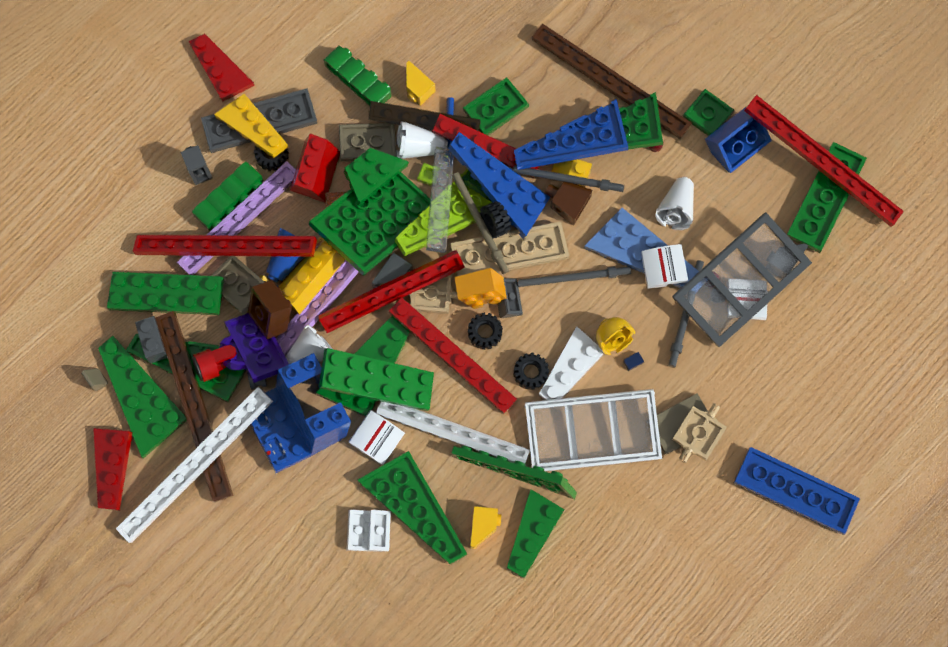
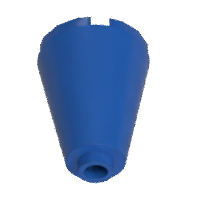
[266,228,305,282]

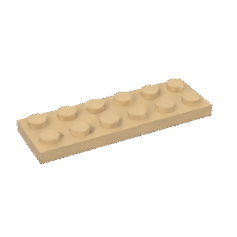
[451,222,569,276]

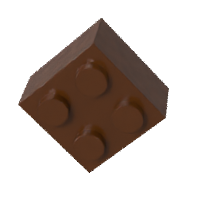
[248,280,292,339]

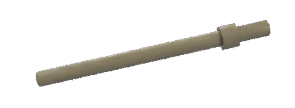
[452,172,509,274]

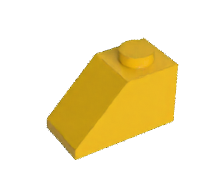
[406,61,436,106]
[551,159,592,187]
[470,506,502,549]

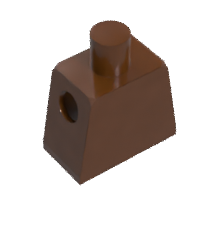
[545,182,593,226]

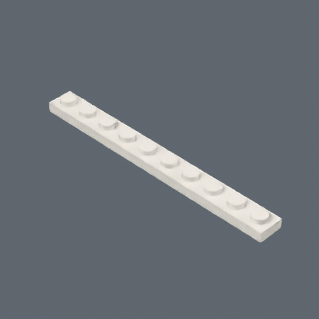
[116,387,273,543]

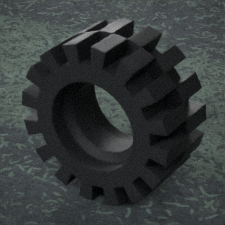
[254,145,289,172]
[479,201,511,238]
[468,312,503,350]
[513,353,549,390]

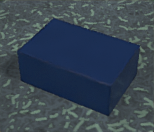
[623,352,644,371]

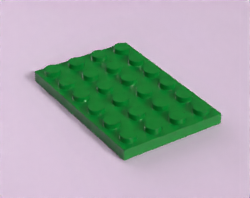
[309,172,433,276]

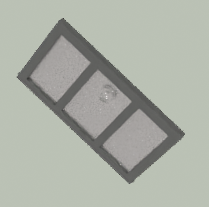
[672,212,812,348]

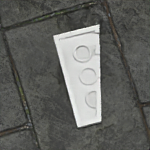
[539,326,604,400]

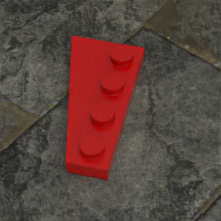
[189,33,255,102]
[93,428,133,511]

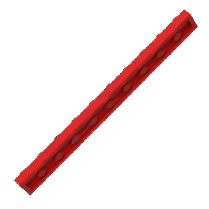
[744,95,904,227]
[133,235,317,257]

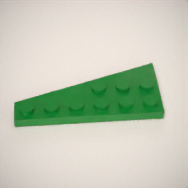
[451,445,577,500]

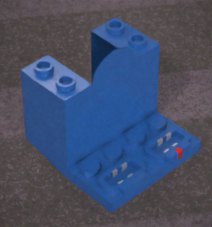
[250,353,351,473]

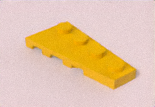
[214,94,288,158]

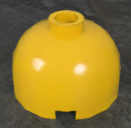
[596,317,635,355]

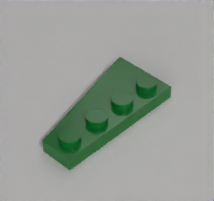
[507,489,565,579]

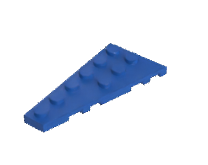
[514,99,628,170]
[448,132,550,239]

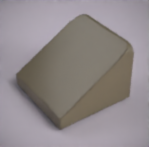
[81,368,108,391]

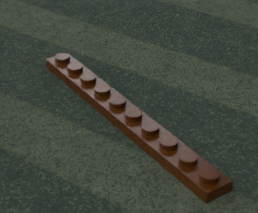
[532,23,691,139]
[155,311,234,502]

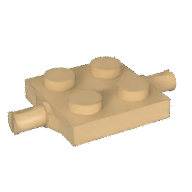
[409,275,458,314]
[672,403,727,463]

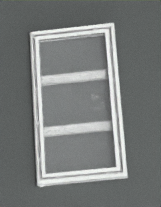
[524,389,662,471]

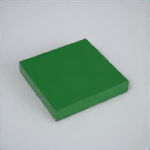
[683,89,734,136]

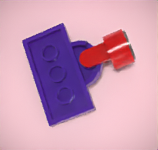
[192,313,289,383]

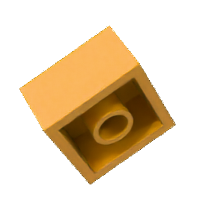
[455,268,507,309]

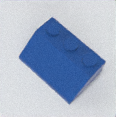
[705,107,772,173]

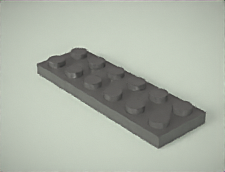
[201,88,318,153]

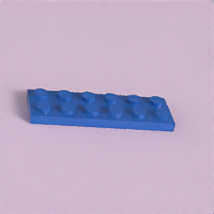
[734,447,860,535]

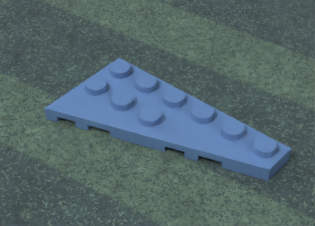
[584,208,708,294]

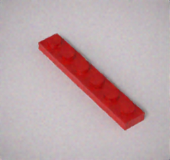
[432,114,539,178]

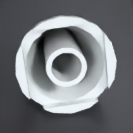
[396,121,448,159]
[655,177,694,230]
[285,325,333,364]

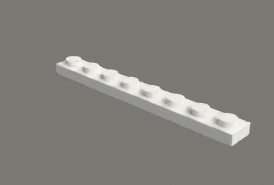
[376,401,530,463]

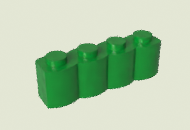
[323,45,391,106]
[192,161,264,231]

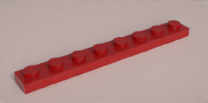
[318,249,465,333]
[389,297,517,414]

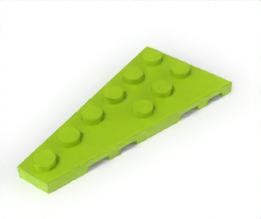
[395,168,492,256]

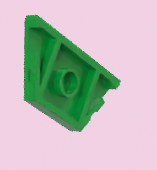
[344,148,409,205]

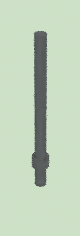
[513,165,625,192]
[668,260,704,368]
[518,267,631,287]

